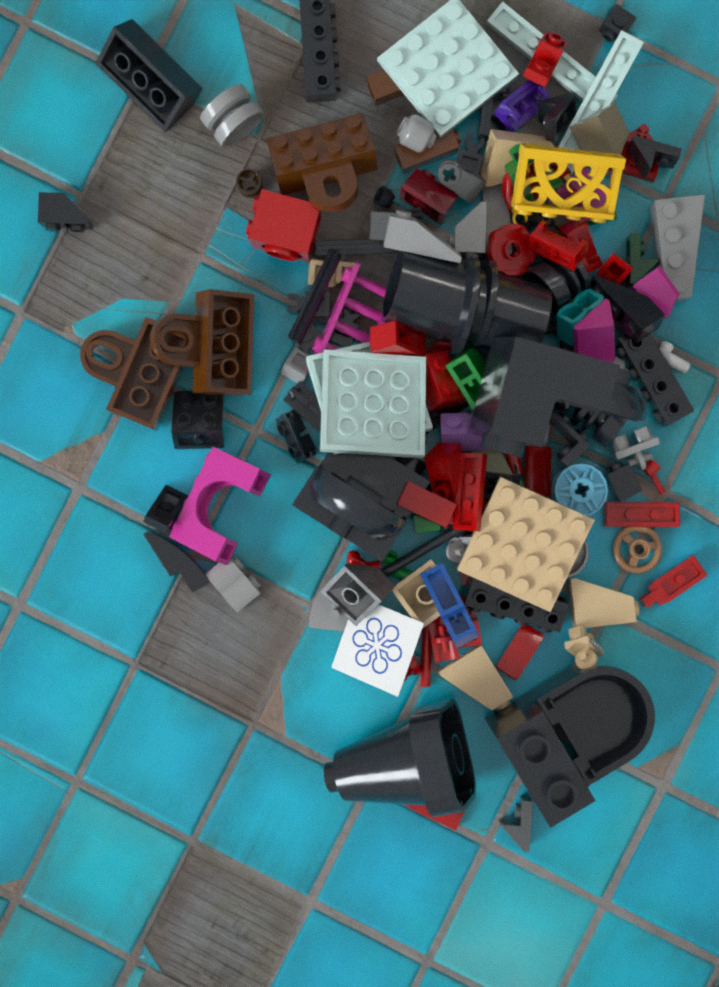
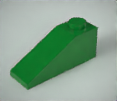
[446,346,486,411]

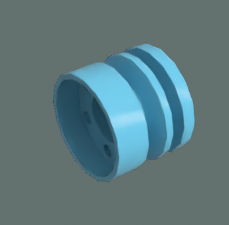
[550,463,608,516]

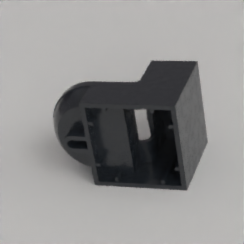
[469,337,647,458]
[292,452,430,561]
[485,666,655,828]

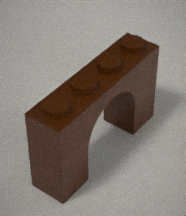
[366,69,461,175]

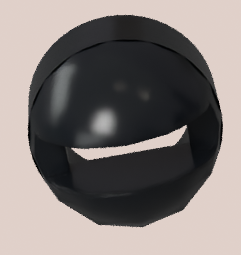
[374,186,395,208]

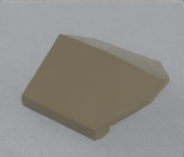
[570,103,629,154]

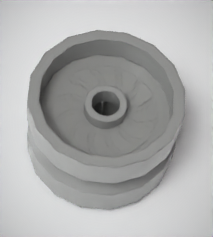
[200,84,265,148]

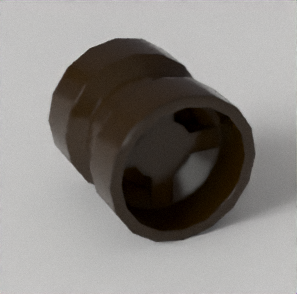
[236,168,263,198]

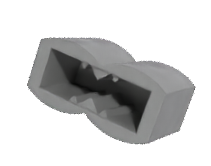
[205,555,261,613]

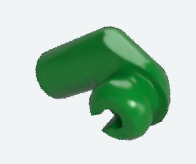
[383,550,413,580]

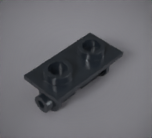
[283,381,321,432]
[276,410,316,464]

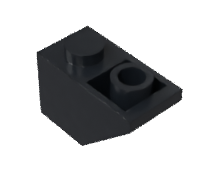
[38,192,93,233]

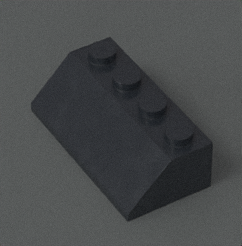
[95,19,203,132]

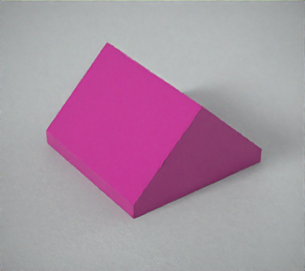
[573,299,615,362]

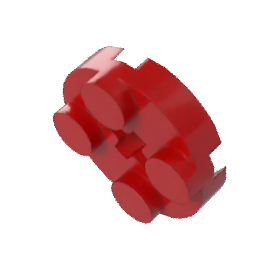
[487,224,536,276]

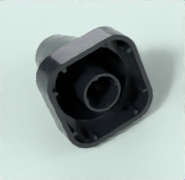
[324,699,476,817]

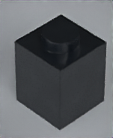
[603,462,643,502]

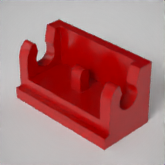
[558,217,603,274]
[530,220,589,271]

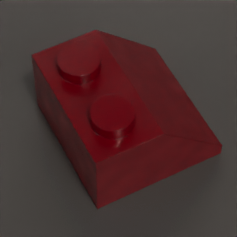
[400,168,459,225]

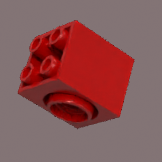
[246,189,322,263]

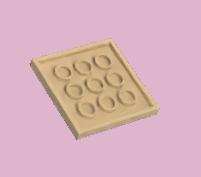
[457,476,595,612]

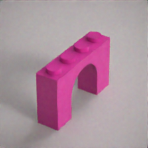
[169,447,271,565]

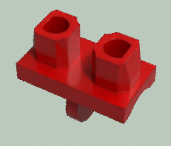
[428,616,460,663]

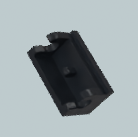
[477,87,510,141]

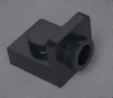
[598,4,637,43]

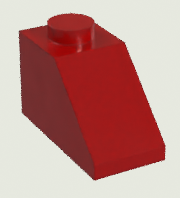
[369,320,426,357]

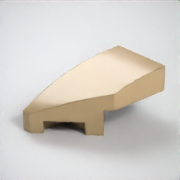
[307,259,355,288]

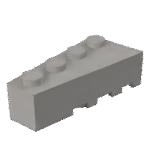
[649,195,705,303]

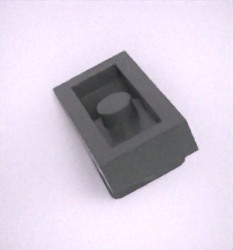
[498,796,533,852]

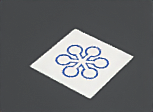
[331,605,424,697]

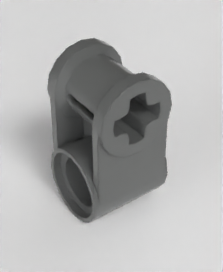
[438,159,486,203]

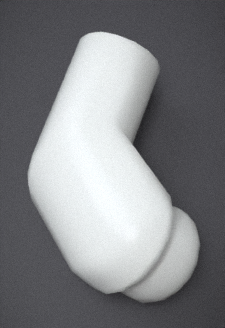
[659,341,690,373]

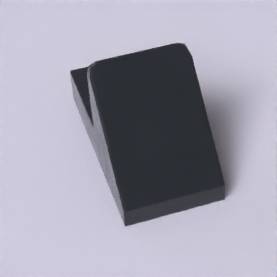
[538,93,576,142]
[626,135,682,178]
[143,485,188,533]

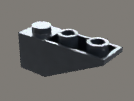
[589,275,665,343]

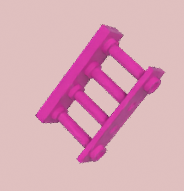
[312,263,386,354]

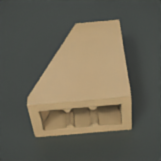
[479,129,554,187]
[567,577,639,628]
[437,645,513,711]

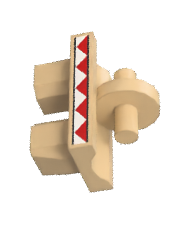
[564,626,604,670]

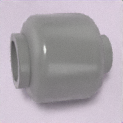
[397,114,436,153]

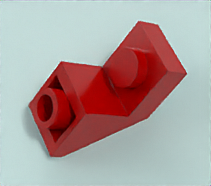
[523,31,568,87]

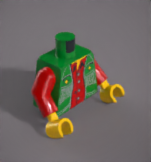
[501,144,582,224]

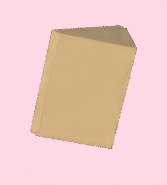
[392,559,440,629]

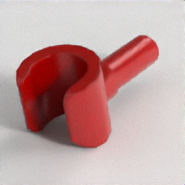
[643,460,665,495]

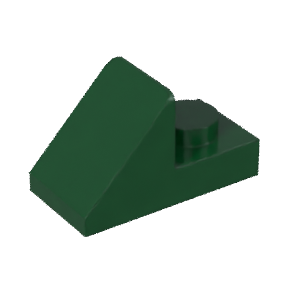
[626,233,660,288]

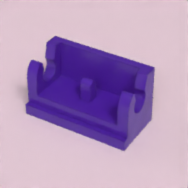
[494,80,549,132]

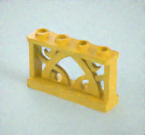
[511,143,626,223]

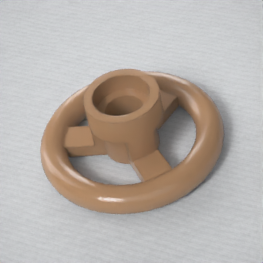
[612,527,662,574]

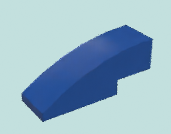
[420,563,479,648]

